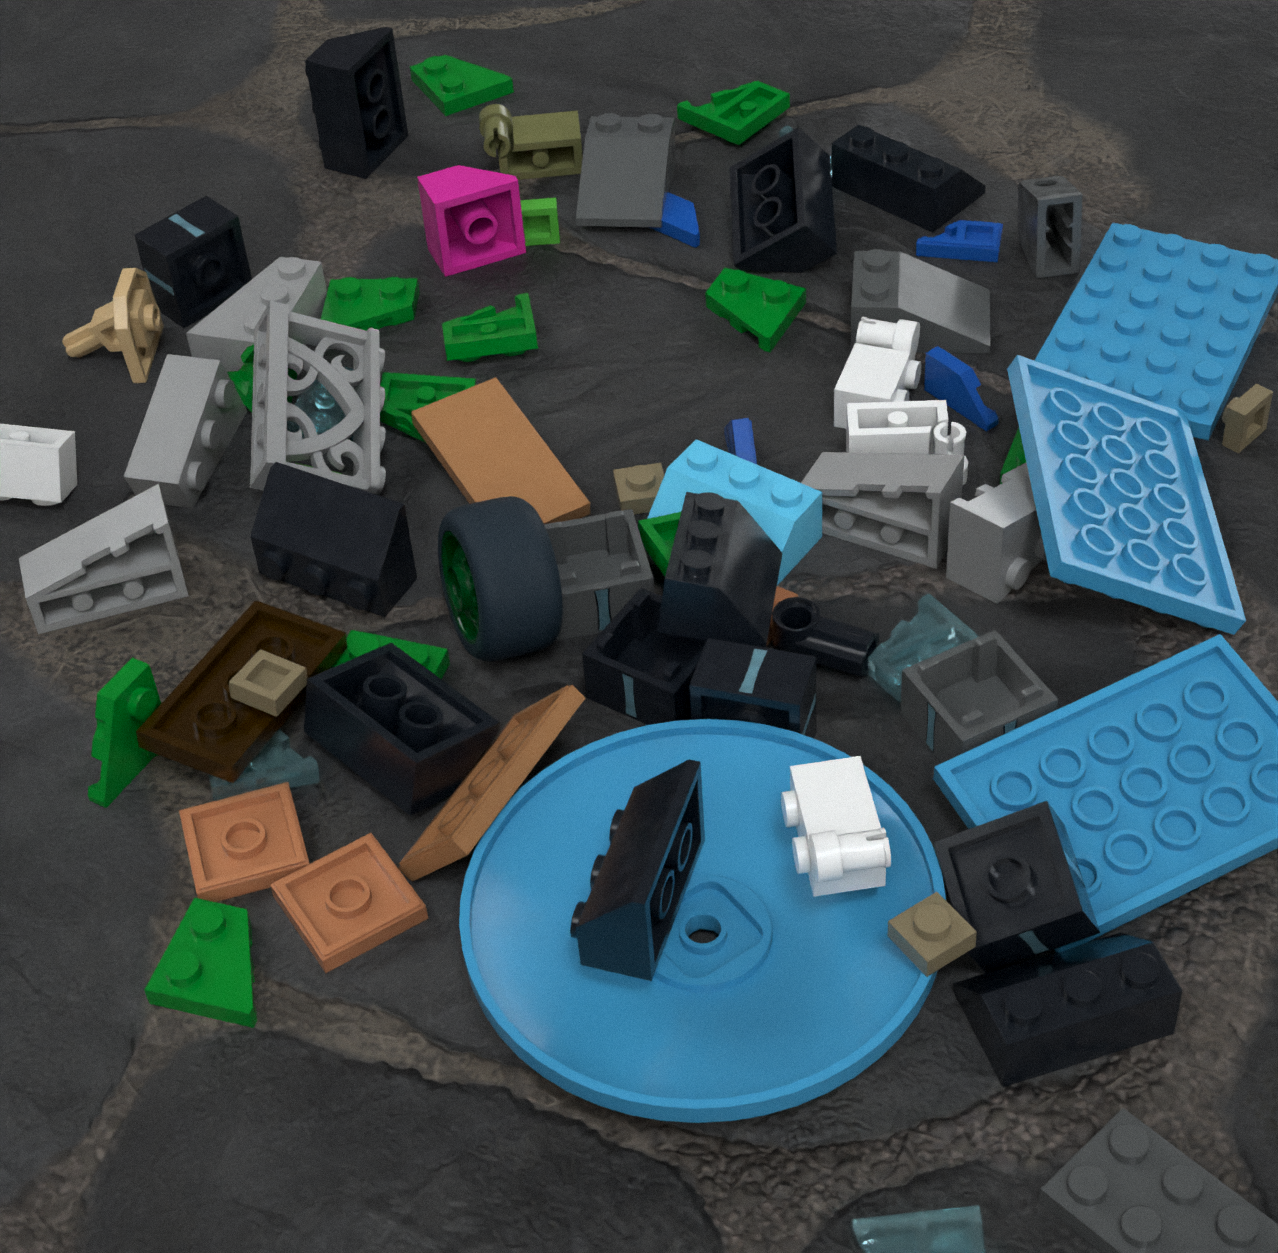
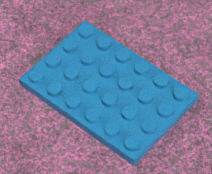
[1034,223,1278,441]
[1007,355,1246,635]
[933,634,1278,952]

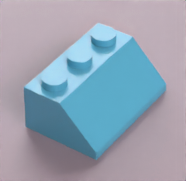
[647,439,822,586]

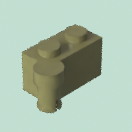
[479,104,583,180]

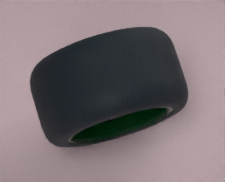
[438,496,563,662]

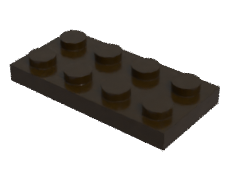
[136,600,347,783]

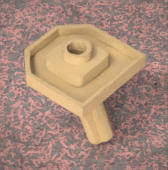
[62,268,164,383]

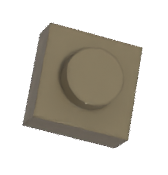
[1222,384,1273,453]
[613,463,664,515]
[229,649,307,717]
[887,892,977,977]

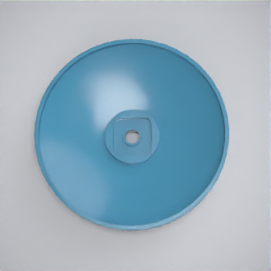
[459,719,946,1123]

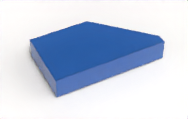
[649,192,700,248]
[916,220,1003,262]
[924,346,999,432]
[724,418,757,464]

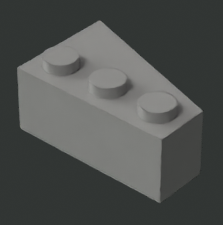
[186,257,327,372]
[124,354,247,508]
[801,452,964,569]
[946,463,1047,604]
[19,484,189,634]

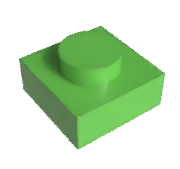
[520,198,560,246]

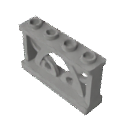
[250,300,386,495]

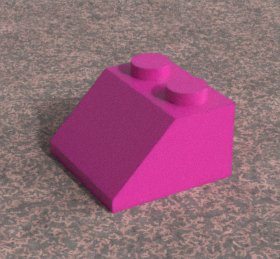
[417,165,526,277]

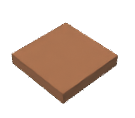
[179,782,310,902]
[270,833,429,973]

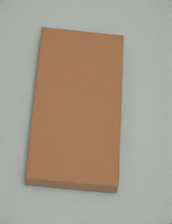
[411,377,590,525]
[398,685,585,882]

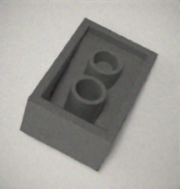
[576,113,676,228]
[850,249,990,354]

